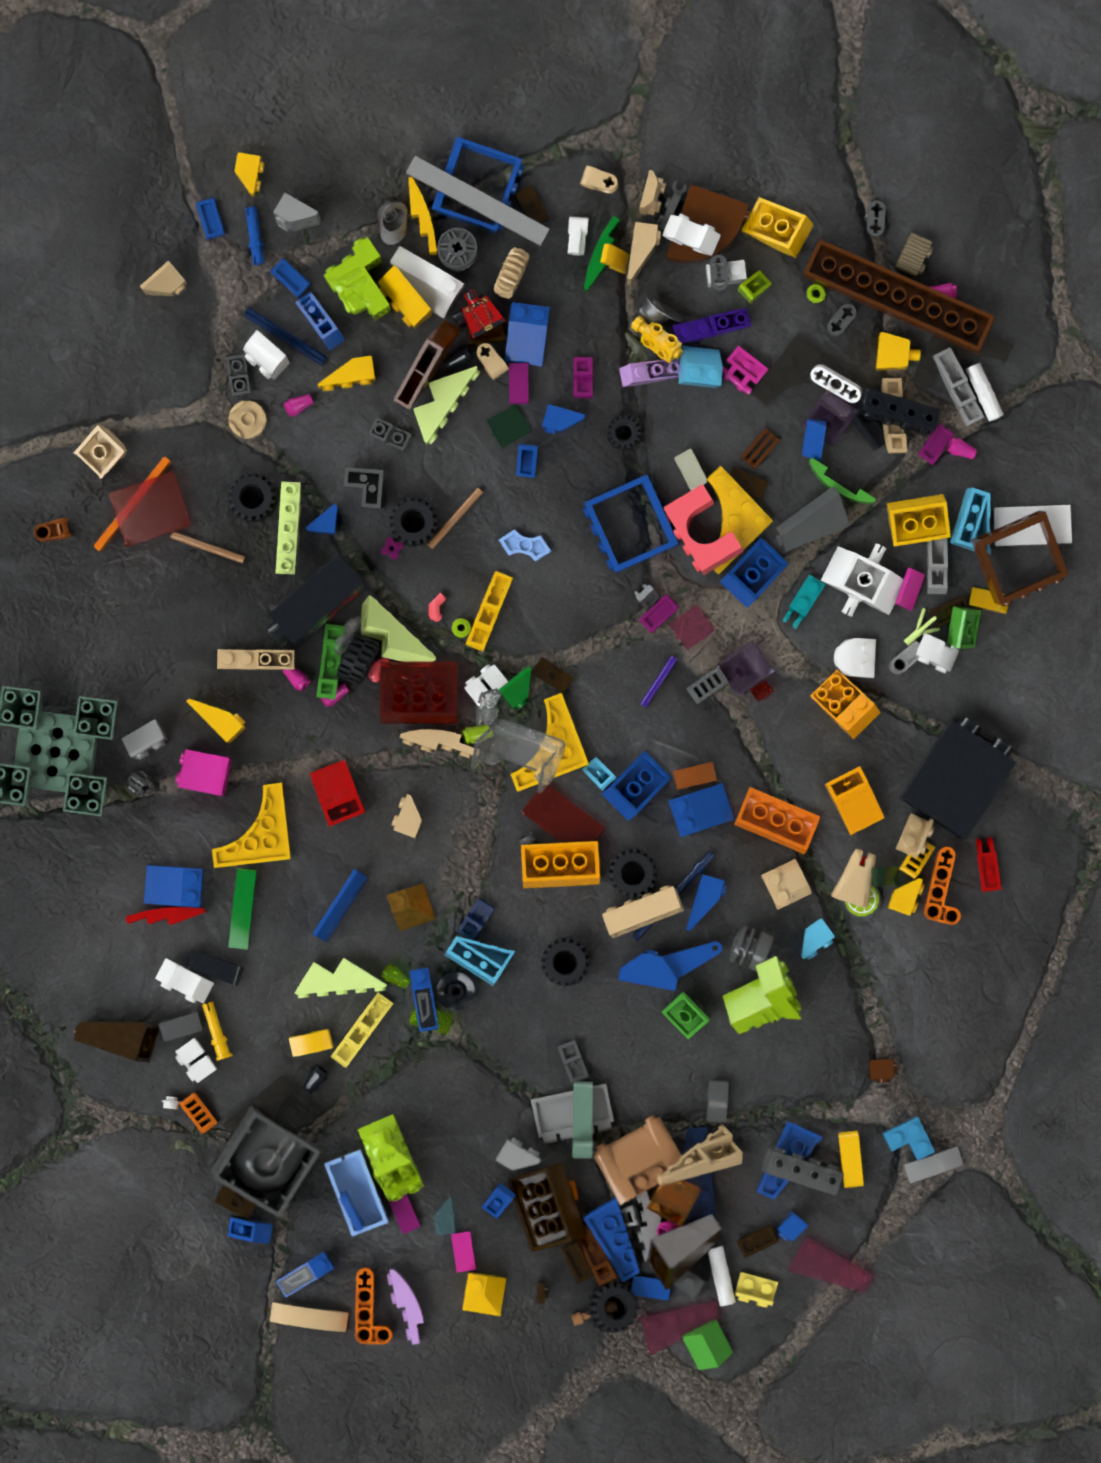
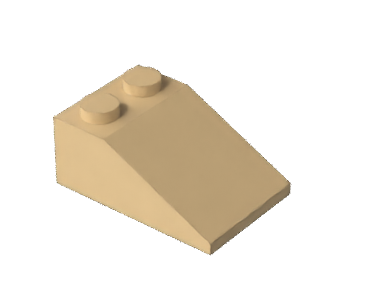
[627,222,661,285]

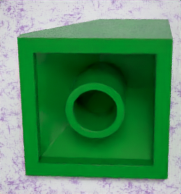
[499,666,531,710]

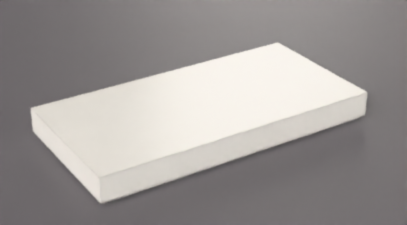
[993,505,1072,546]

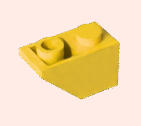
[235,152,264,197]
[887,878,925,916]

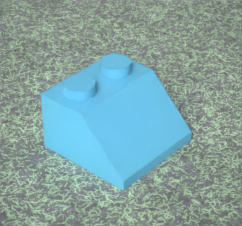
[678,346,723,388]

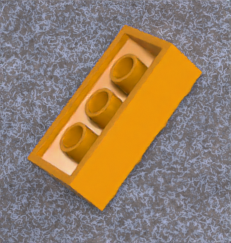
[521,841,600,888]

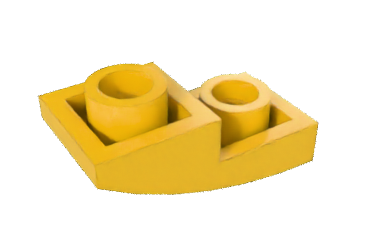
[600,244,630,274]
[289,1029,333,1057]

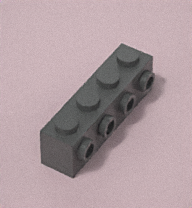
[761,1147,844,1196]

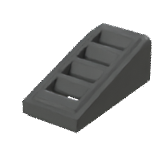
[686,667,729,704]

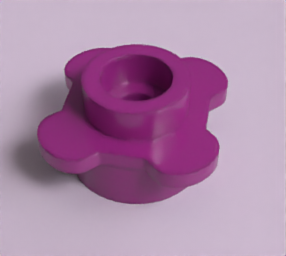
[381,537,403,560]

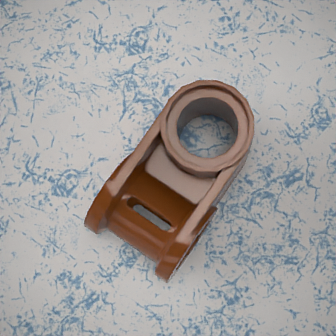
[34,518,72,542]

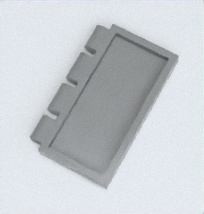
[531,1083,614,1144]

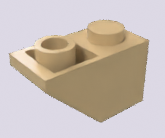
[392,794,422,839]

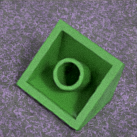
[946,606,982,649]
[662,991,710,1039]
[682,1319,733,1370]

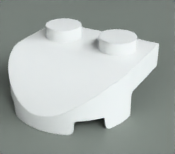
[834,638,876,678]

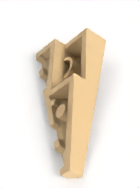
[657,1124,743,1186]

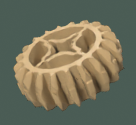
[494,247,529,299]

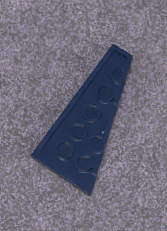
[667,1127,718,1243]

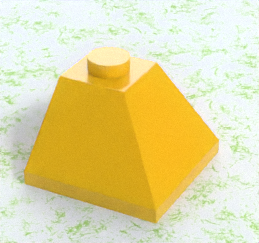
[462,1272,507,1316]

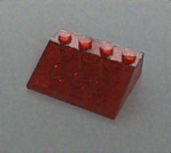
[380,662,457,724]

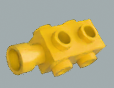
[631,316,684,364]

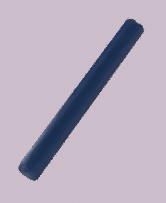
[244,308,328,366]

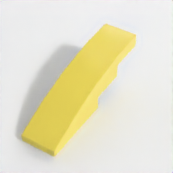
[331,992,394,1068]

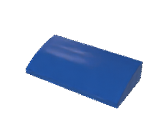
[313,869,369,942]

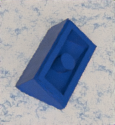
[802,419,826,461]

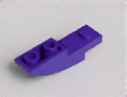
[672,308,751,344]

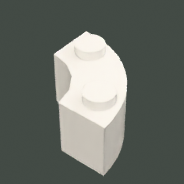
[662,214,721,256]
[915,633,959,674]
[155,958,214,1003]

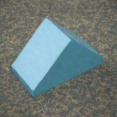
[582,757,616,791]

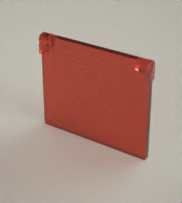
[108,472,191,547]

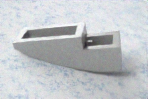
[927,538,948,594]
[903,1146,963,1183]

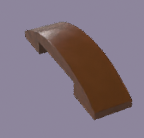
[577,1209,617,1286]

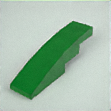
[584,216,620,293]
[229,868,257,950]

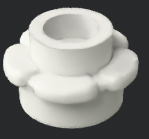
[162,1096,180,1109]

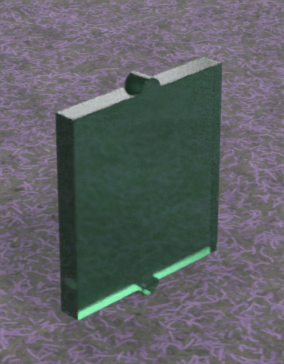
[486,404,531,448]

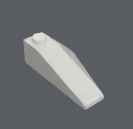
[390,246,464,319]

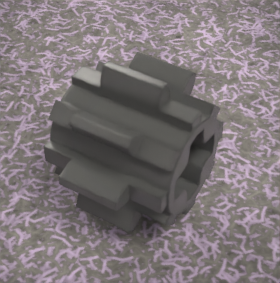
[127,770,153,796]

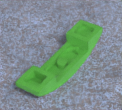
[809,458,876,504]
[316,624,345,699]

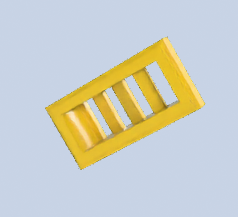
[898,841,935,879]

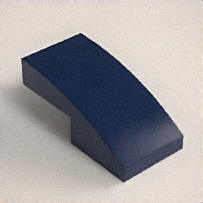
[457,897,495,940]

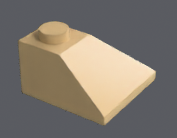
[140,261,187,296]

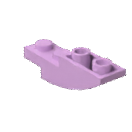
[387,1268,424,1345]

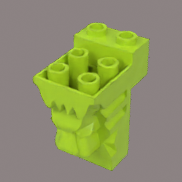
[324,237,391,321]
[723,956,802,1034]
[357,1114,424,1201]

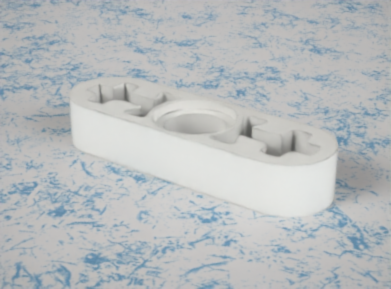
[811,364,862,403]

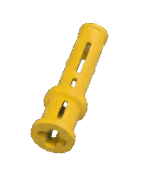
[202,1001,233,1061]

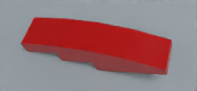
[125,907,207,925]

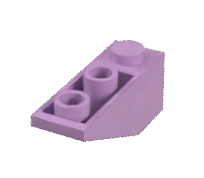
[619,358,680,387]

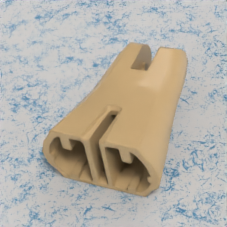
[831,849,876,908]

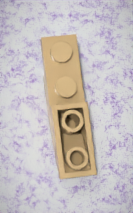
[217,649,294,670]
[400,729,477,759]

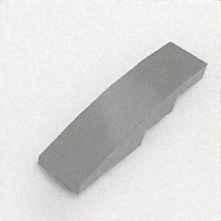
[933,347,984,427]

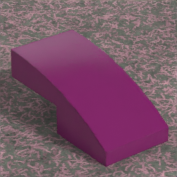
[573,357,593,398]
[509,363,528,404]

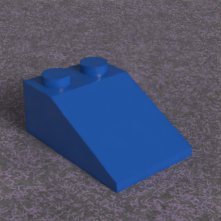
[504,302,550,367]
[719,538,789,608]
[602,751,671,821]
[668,783,735,837]
[144,865,204,908]

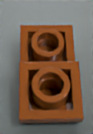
[673,762,717,790]

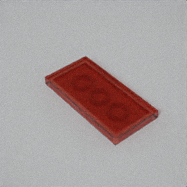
[521,782,605,843]

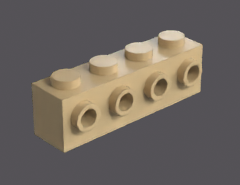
[602,885,684,938]

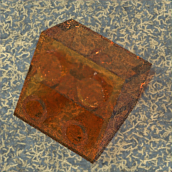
[646,1180,701,1226]

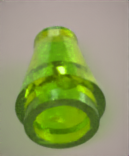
[381,963,411,989]

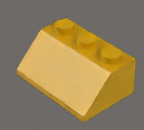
[378,265,432,329]
[887,494,951,546]

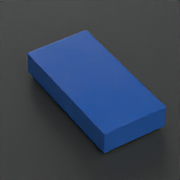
[196,198,225,240]
[270,258,311,298]
[340,1190,364,1232]
[631,1275,670,1301]

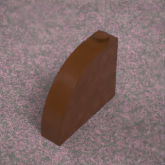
[666,185,751,264]
[393,320,461,410]

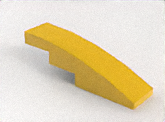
[408,177,437,255]
[465,571,513,652]

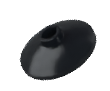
[436,972,475,1011]

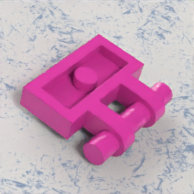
[722,346,768,395]

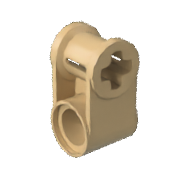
[580,166,618,194]
[476,343,509,380]

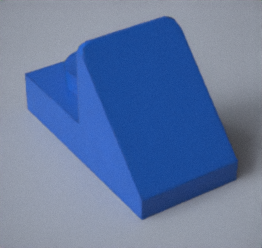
[481,1183,516,1219]

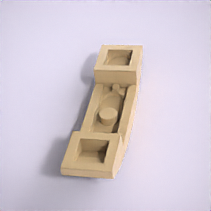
[881,378,907,453]
[270,1302,349,1332]

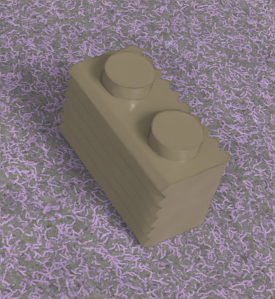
[895,232,933,278]

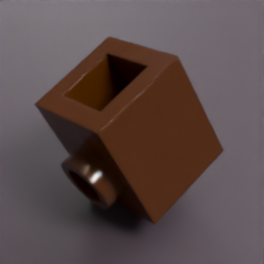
[868,1058,897,1083]

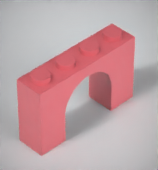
[663,484,743,575]

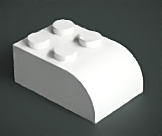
[243,330,290,380]

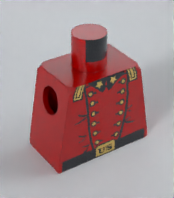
[462,289,505,339]

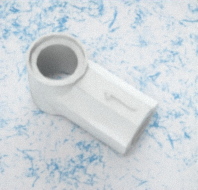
[568,216,588,256]

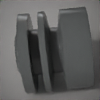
[437,228,478,273]
[729,924,774,972]

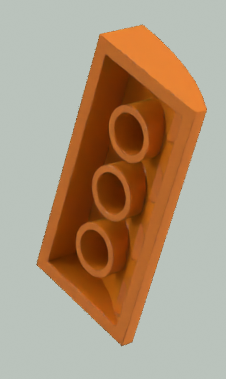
[734,787,820,854]

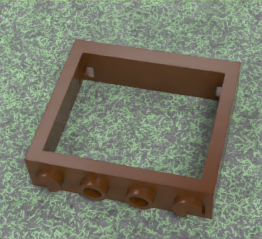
[971,510,1069,606]

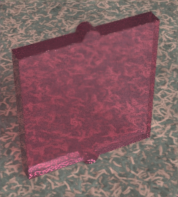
[669,605,714,650]

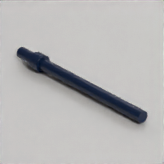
[632,851,715,941]

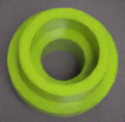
[807,284,826,303]
[452,618,471,638]

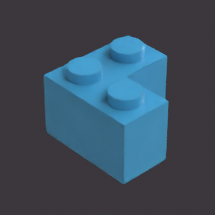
[882,1116,935,1160]

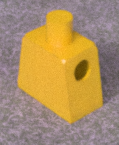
[875,332,921,371]

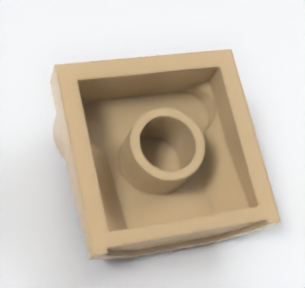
[639,170,666,216]
[74,425,127,479]
[761,859,812,910]

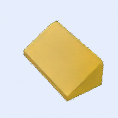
[968,587,1008,614]

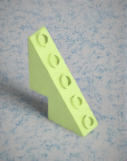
[413,366,480,445]
[276,481,301,575]
[361,595,436,668]
[295,958,387,998]

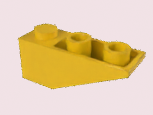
[318,356,376,391]

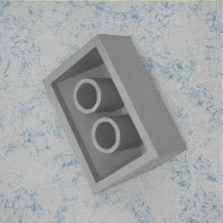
[273,193,321,232]

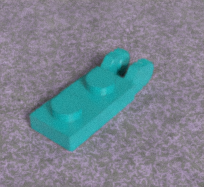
[782,575,825,629]

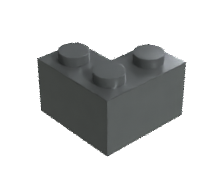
[344,467,384,510]

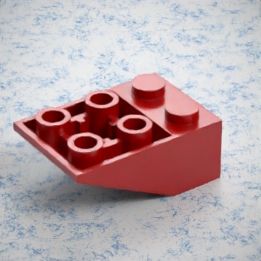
[309,759,366,827]

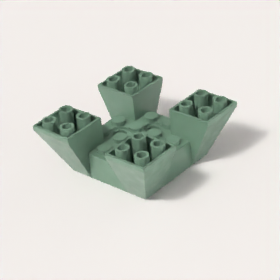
[0,686,118,816]

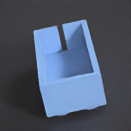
[324,1149,389,1236]

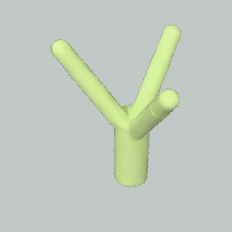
[904,608,940,646]

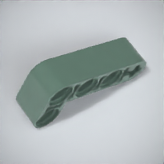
[573,1082,593,1158]

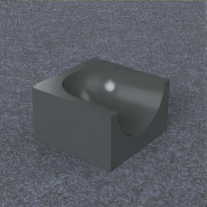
[211,1105,320,1218]

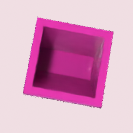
[175,749,232,797]

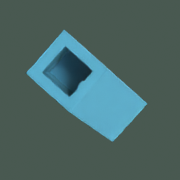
[800,918,835,960]

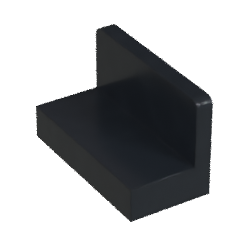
[852,415,885,452]

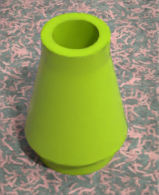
[461,724,491,746]

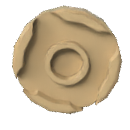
[229,401,267,439]

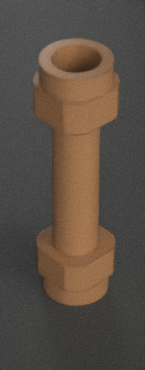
[571,1300,618,1326]

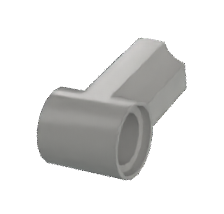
[889,641,920,675]

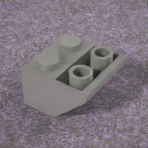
[122,719,168,760]
[496,1137,541,1170]

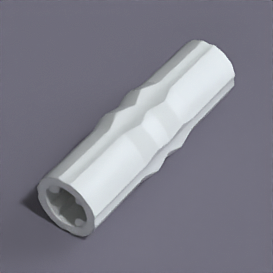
[966,363,1004,422]
[708,1246,736,1306]

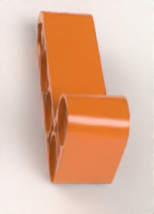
[923,847,961,925]
[355,1267,393,1344]

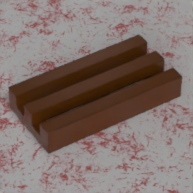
[740,428,780,470]

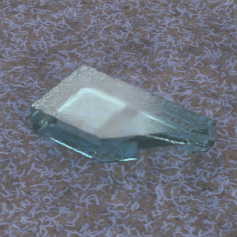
[434,1197,456,1235]

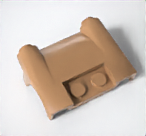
[592,1115,681,1205]

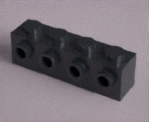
[858,388,940,436]

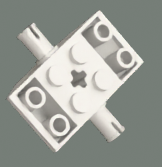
[820,543,904,617]

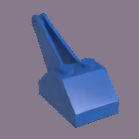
[618,941,722,991]

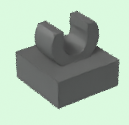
[634,584,660,610]

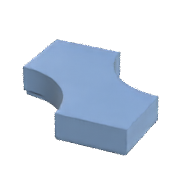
[499,529,551,562]

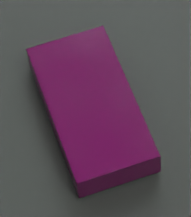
[917,423,955,465]
[638,594,679,634]
[389,1194,421,1234]

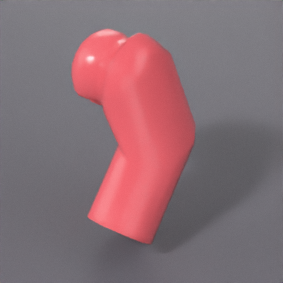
[428,593,446,622]
[368,657,390,683]

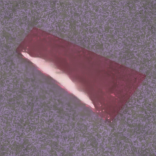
[787,1237,874,1292]
[641,1301,720,1356]

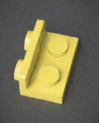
[735,1272,778,1308]

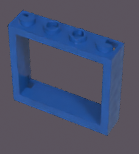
[432,137,524,234]
[582,475,679,574]

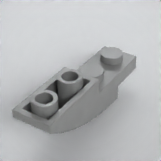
[636,1190,661,1265]

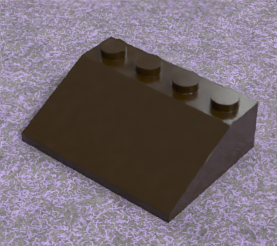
[507,1162,587,1252]

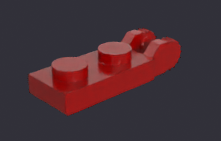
[976,837,1001,892]

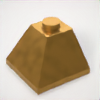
[387,883,436,932]

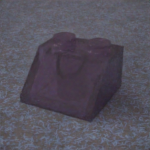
[802,390,858,447]
[717,640,774,696]

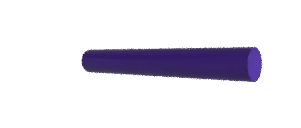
[640,656,677,708]

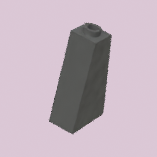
[775,486,850,552]

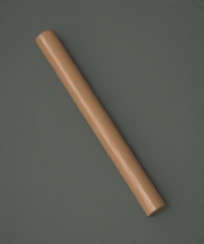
[427,488,483,550]
[171,531,245,564]

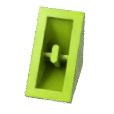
[738,270,772,304]

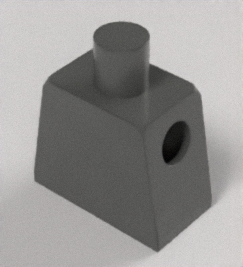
[674,1270,707,1298]

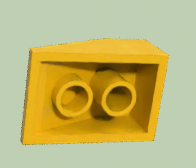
[742,197,814,258]
[186,699,246,744]

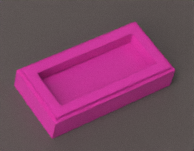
[895,568,925,611]
[451,1231,476,1273]

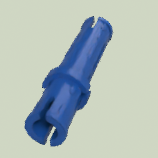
[245,207,265,266]

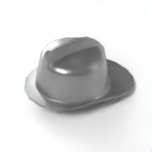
[377,201,407,245]
[640,292,683,324]

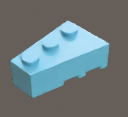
[950,487,991,555]
[445,936,515,986]

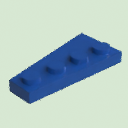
[756,1121,823,1200]
[583,1197,640,1282]

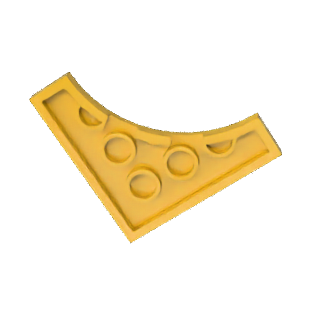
[706,466,773,574]
[511,693,589,792]
[212,783,291,868]

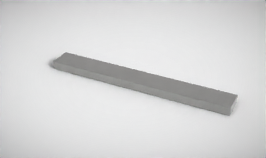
[406,156,550,246]

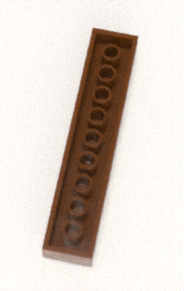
[804,239,995,355]

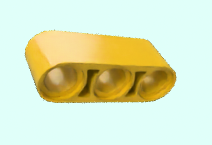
[838,1130,864,1188]

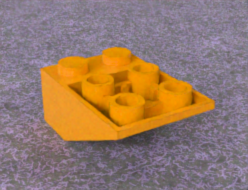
[810,669,881,740]
[824,766,885,835]

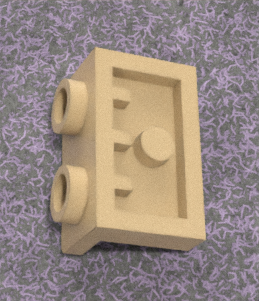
[895,814,935,858]

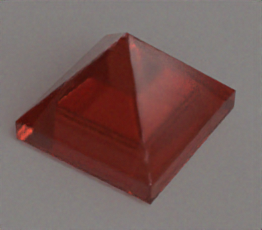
[749,680,774,702]

